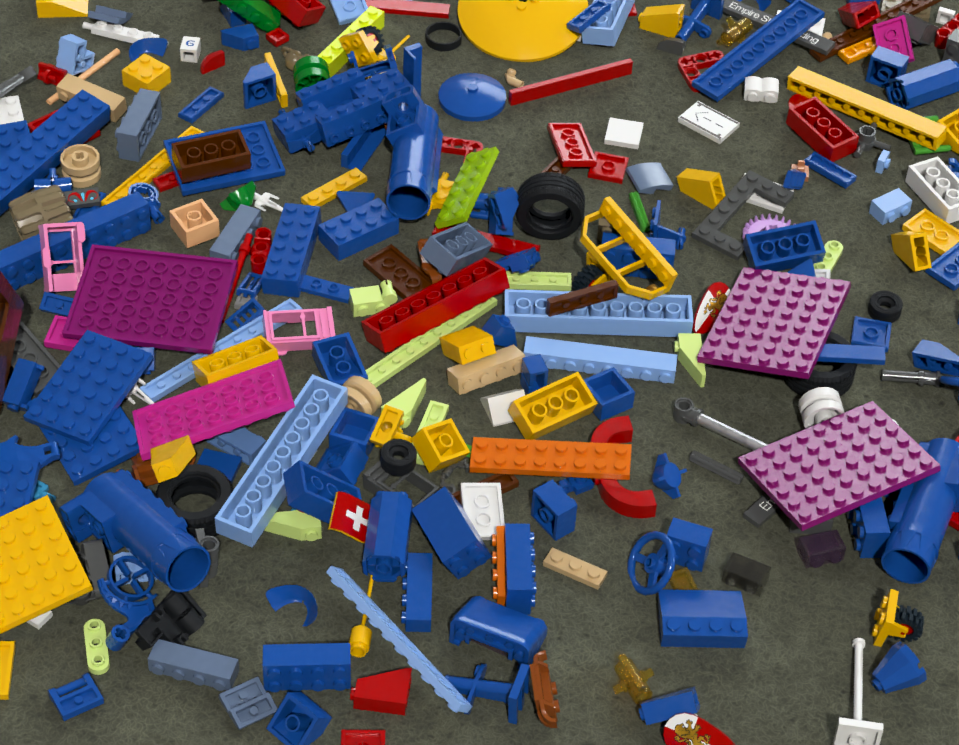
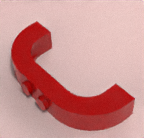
[591,415,657,518]

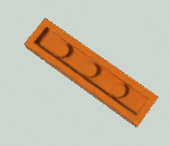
[492,526,506,606]

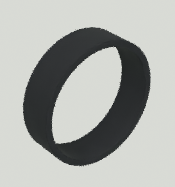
[425,21,462,51]

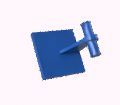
[650,200,686,250]

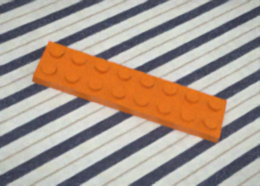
[469,437,632,480]

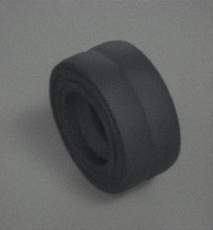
[868,291,903,323]
[380,439,417,476]

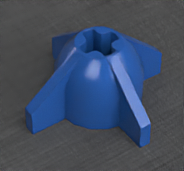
[652,453,687,499]

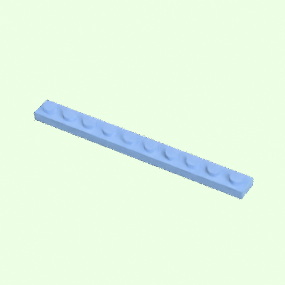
[139,298,302,402]
[326,566,473,713]

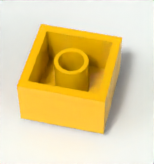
[122,53,171,93]
[411,418,470,473]

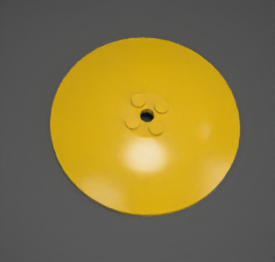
[458,0,588,62]

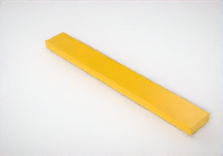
[101,126,204,206]

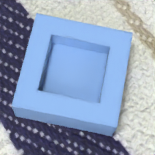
[875,149,891,174]

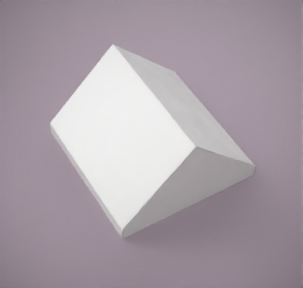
[480,389,525,427]

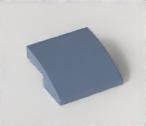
[88,5,133,25]
[626,162,674,194]
[218,676,277,730]

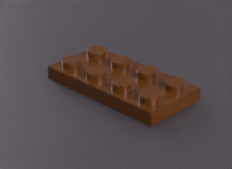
[363,244,432,299]

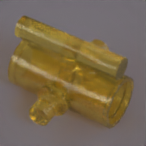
[716,16,753,46]
[612,653,654,704]

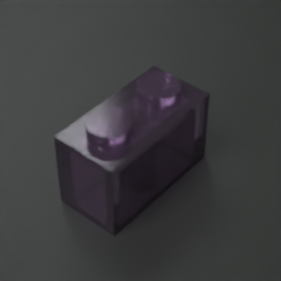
[796,529,846,568]

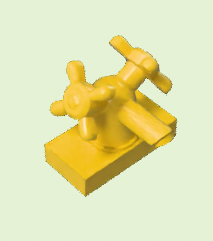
[369,405,412,449]

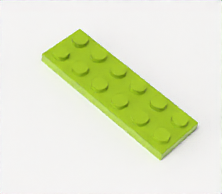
[434,146,499,229]

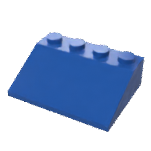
[658,589,748,648]

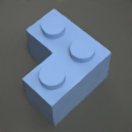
[56,34,95,75]

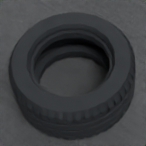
[515,172,585,240]
[783,332,857,396]
[156,464,233,538]

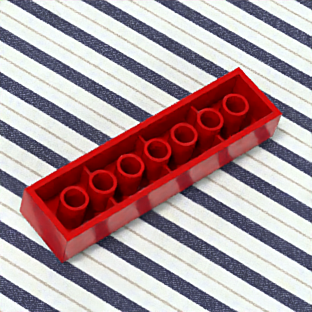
[361,257,510,353]

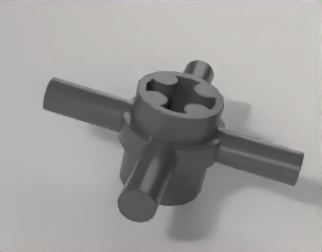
[854,122,891,158]

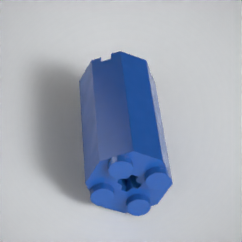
[886,59,959,110]
[362,491,413,582]

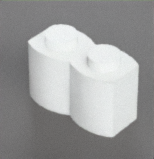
[744,76,779,103]

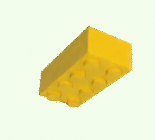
[192,335,279,387]
[508,372,598,440]

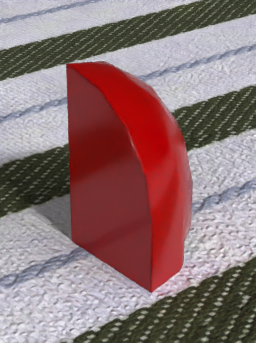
[200,50,225,75]

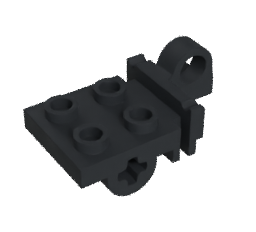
[135,590,207,651]

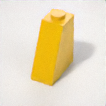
[638,4,685,38]
[677,168,726,210]
[891,231,932,271]
[151,435,196,483]

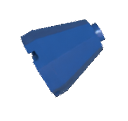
[871,641,927,694]

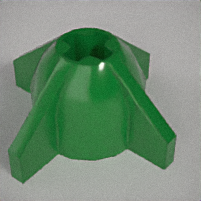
[220,180,257,211]

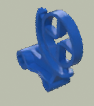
[97,556,158,651]

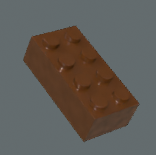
[171,129,251,183]

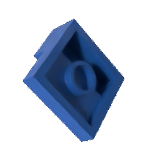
[495,247,541,274]

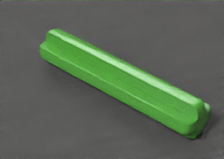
[629,192,650,232]

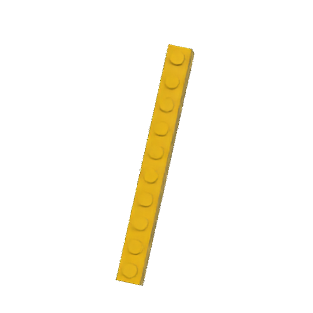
[787,66,947,151]

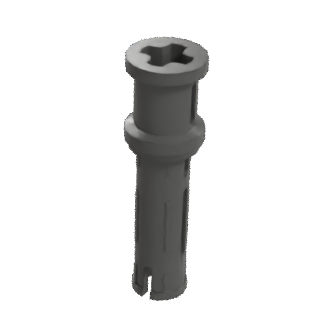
[881,369,940,388]

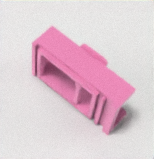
[38,222,85,293]
[262,306,335,356]

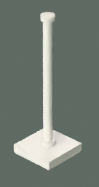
[833,638,883,745]

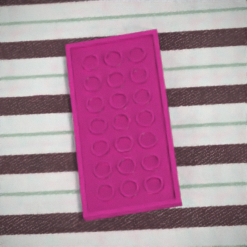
[132,359,295,461]

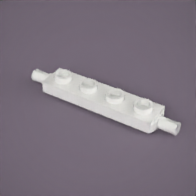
[82,20,168,48]

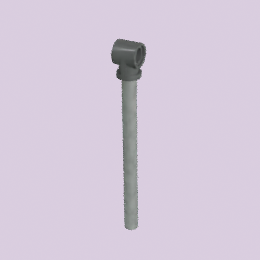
[673,397,768,451]

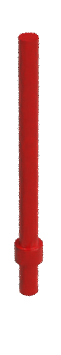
[222,233,253,323]

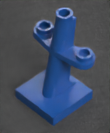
[675,0,724,41]
[347,44,397,77]
[445,663,530,725]

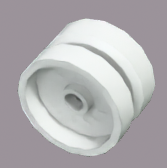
[798,387,845,429]

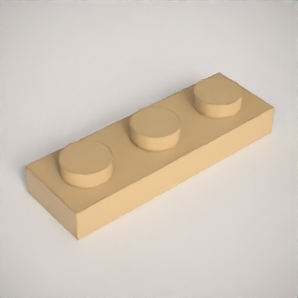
[543,547,608,590]

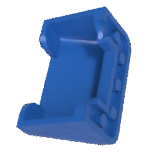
[449,596,547,669]

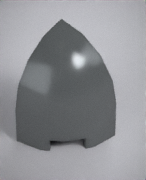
[656,37,686,56]

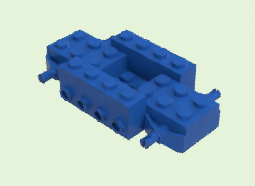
[272,67,410,153]

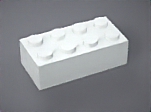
[905,156,959,224]

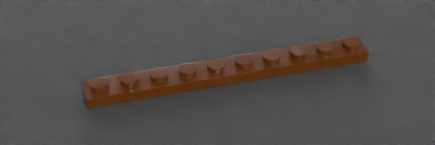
[809,0,942,62]

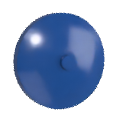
[438,73,506,122]

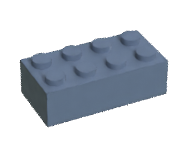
[115,88,162,162]
[420,222,493,277]

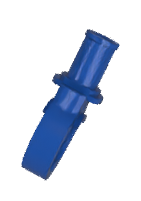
[127,183,165,224]

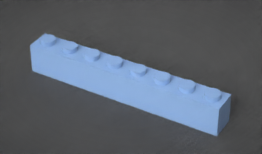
[524,336,677,383]

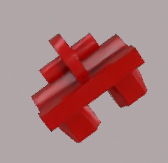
[37,62,68,85]

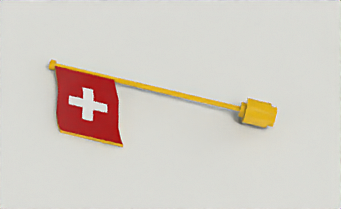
[328,491,374,658]

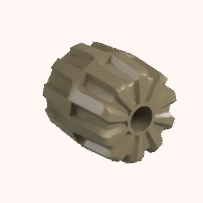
[8,185,73,241]

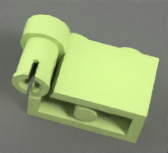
[349,280,398,317]

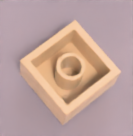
[169,199,220,248]

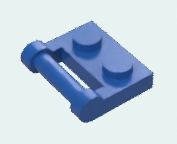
[47,673,104,721]

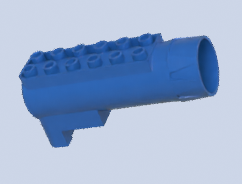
[382,84,443,220]
[881,438,959,584]
[59,469,211,592]

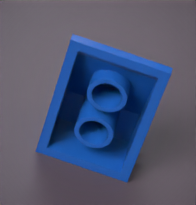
[312,332,368,386]

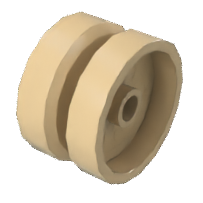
[60,144,101,188]
[342,376,382,415]

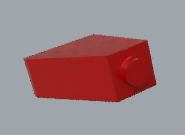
[838,1,881,29]
[350,668,412,716]

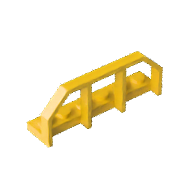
[580,196,678,300]

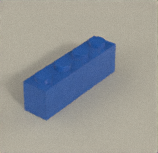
[401,553,433,632]

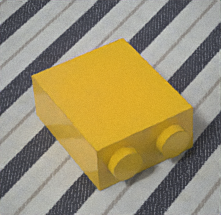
[439,326,496,365]

